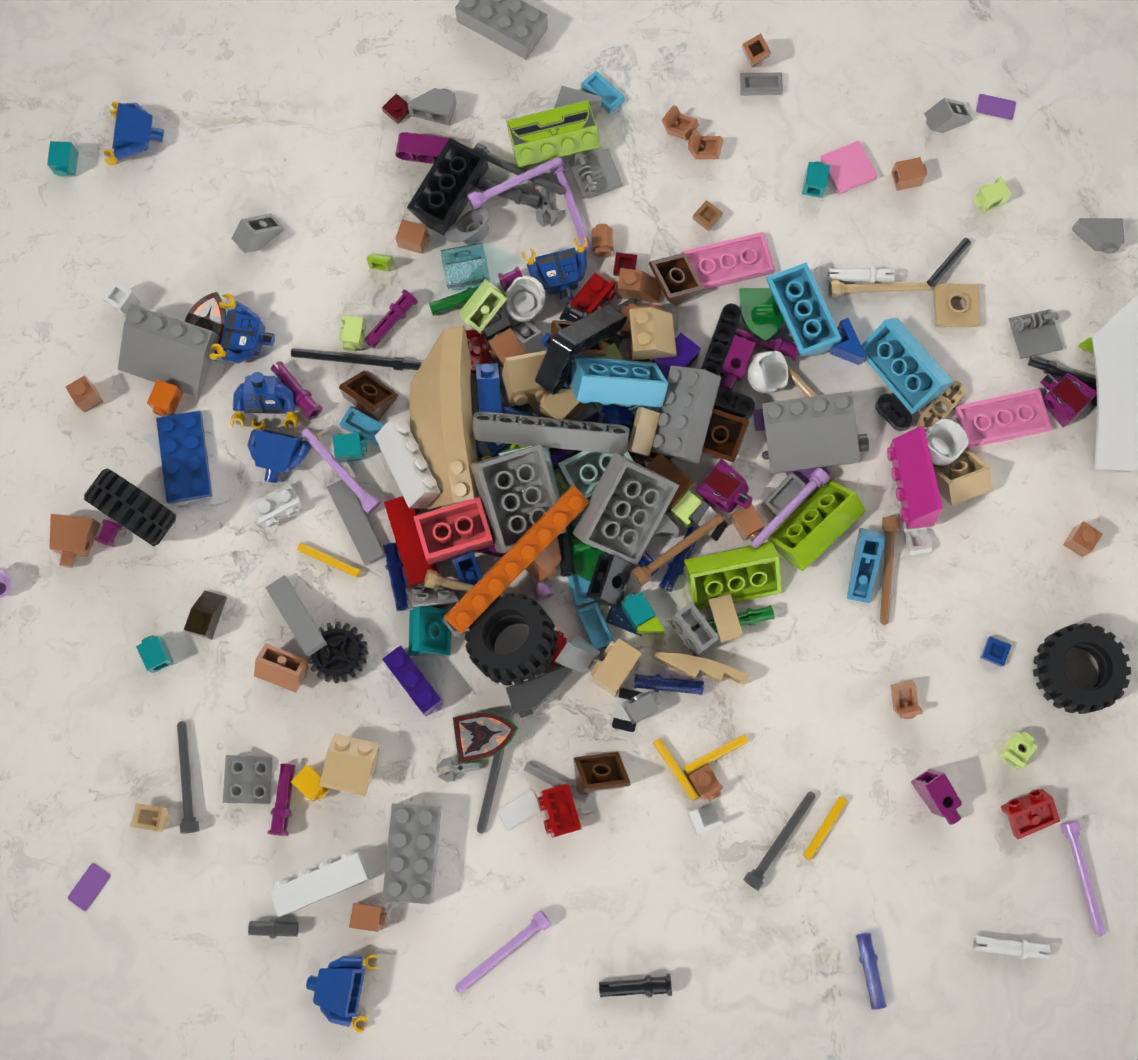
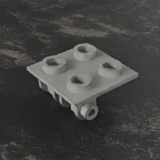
[569,149,623,199]
[1008,309,1063,359]
[405,585,458,609]
[222,755,272,804]

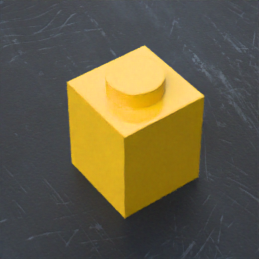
[291,765,329,802]

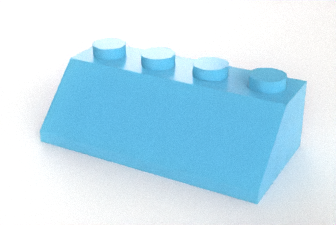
[766,262,842,356]
[861,317,953,414]
[571,356,668,408]

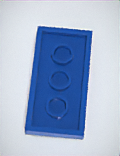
[156,410,213,504]

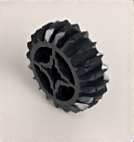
[308,622,369,684]

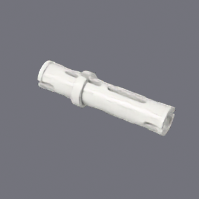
[828,267,895,284]
[973,935,1050,960]

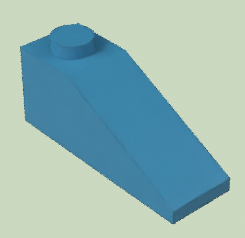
[847,528,885,603]

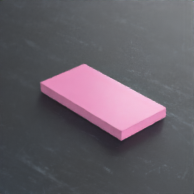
[681,232,775,290]
[953,388,1052,449]

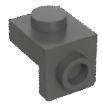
[484,307,512,341]

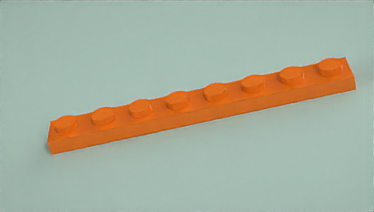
[444,486,590,634]

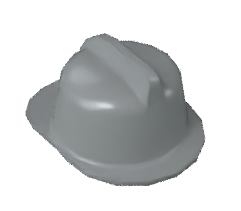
[445,208,489,245]

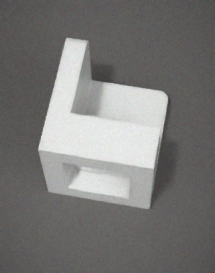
[102,281,140,317]
[687,803,724,835]

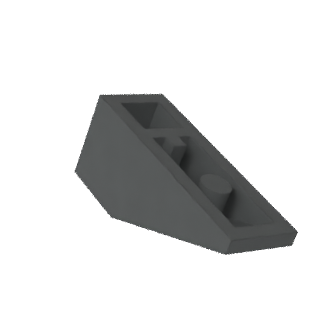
[506,667,573,718]

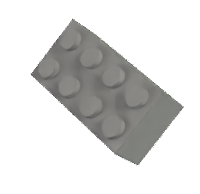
[455,0,548,60]
[650,366,721,464]
[382,803,441,904]

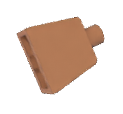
[49,513,100,568]

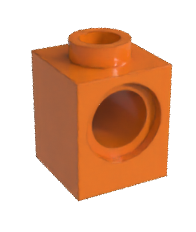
[147,379,183,417]

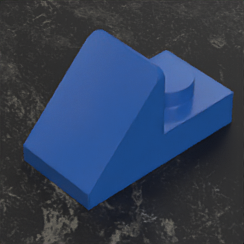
[830,318,866,365]
[452,551,483,594]

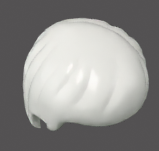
[505,276,546,322]
[747,351,789,393]
[925,419,969,466]

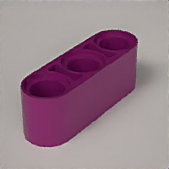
[395,132,449,164]

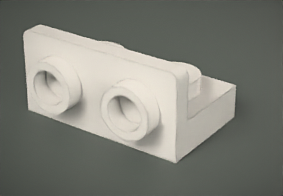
[250,482,303,528]

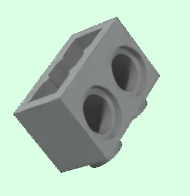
[668,602,720,656]

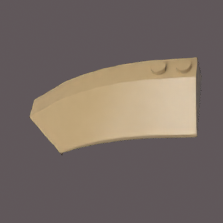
[410,325,481,511]

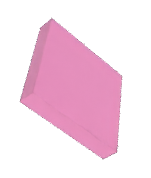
[820,141,877,194]

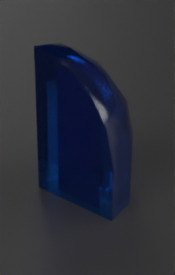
[601,404,635,433]

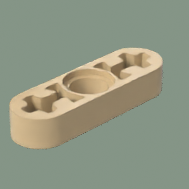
[917,381,965,432]

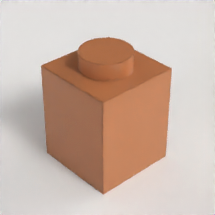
[742,33,771,67]
[891,157,927,191]
[396,219,431,254]
[65,375,103,412]
[730,503,765,541]
[1063,521,1103,557]
[349,902,387,932]

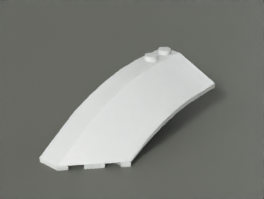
[1090,295,1138,471]

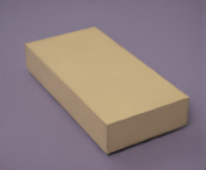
[627,407,660,457]
[708,594,743,642]

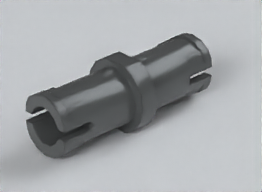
[248,919,299,939]

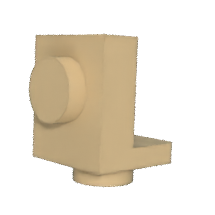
[130,803,170,832]

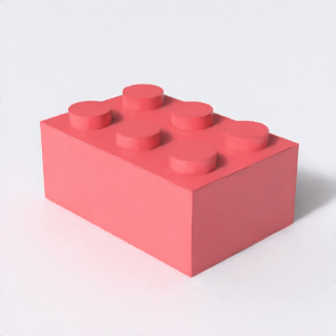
[413,497,494,565]

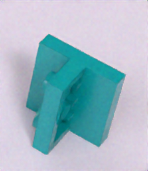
[408,606,451,656]

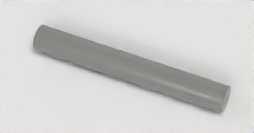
[524,762,589,803]

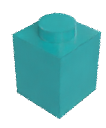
[47,141,78,177]
[802,161,830,198]
[333,432,367,463]
[621,592,656,630]
[136,635,174,673]

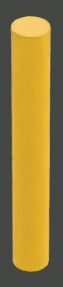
[297,543,361,578]
[683,734,748,775]
[653,738,699,801]
[803,796,847,861]

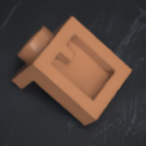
[688,764,723,802]

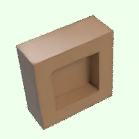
[692,200,723,231]

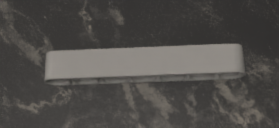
[472,412,629,454]

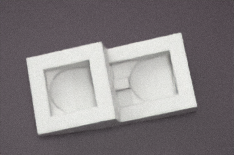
[899,508,933,556]

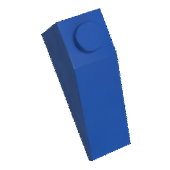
[476,363,502,413]

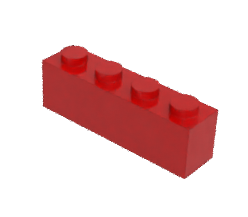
[384,496,440,588]

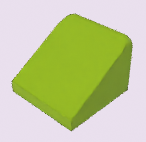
[366,253,393,271]
[636,617,665,635]

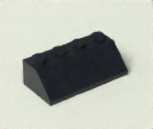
[407,138,489,236]

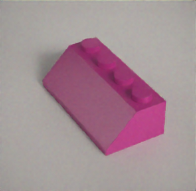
[887,426,943,529]

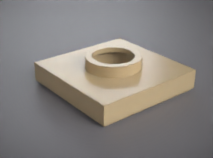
[933,284,980,327]

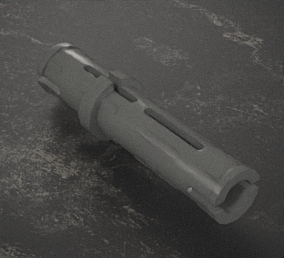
[478,176,542,209]

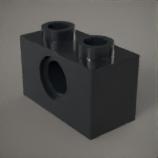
[586,554,633,607]

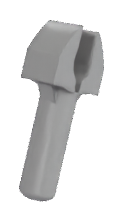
[536,187,557,227]
[437,758,481,782]

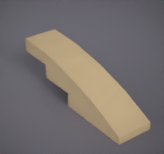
[654,652,749,686]

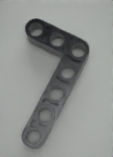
[701,303,755,420]
[535,304,627,395]

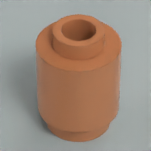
[591,224,614,258]

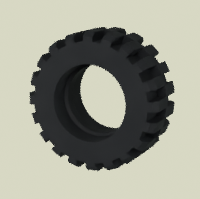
[84,468,176,546]
[465,593,558,686]
[1033,623,1131,714]

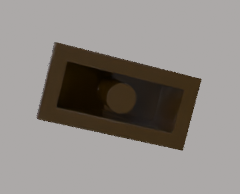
[184,591,227,640]

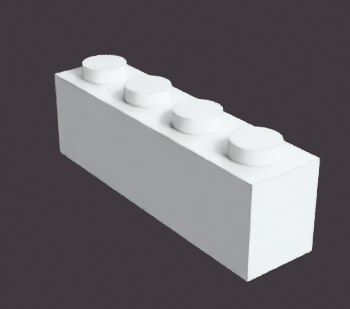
[375,420,441,509]
[268,850,371,917]

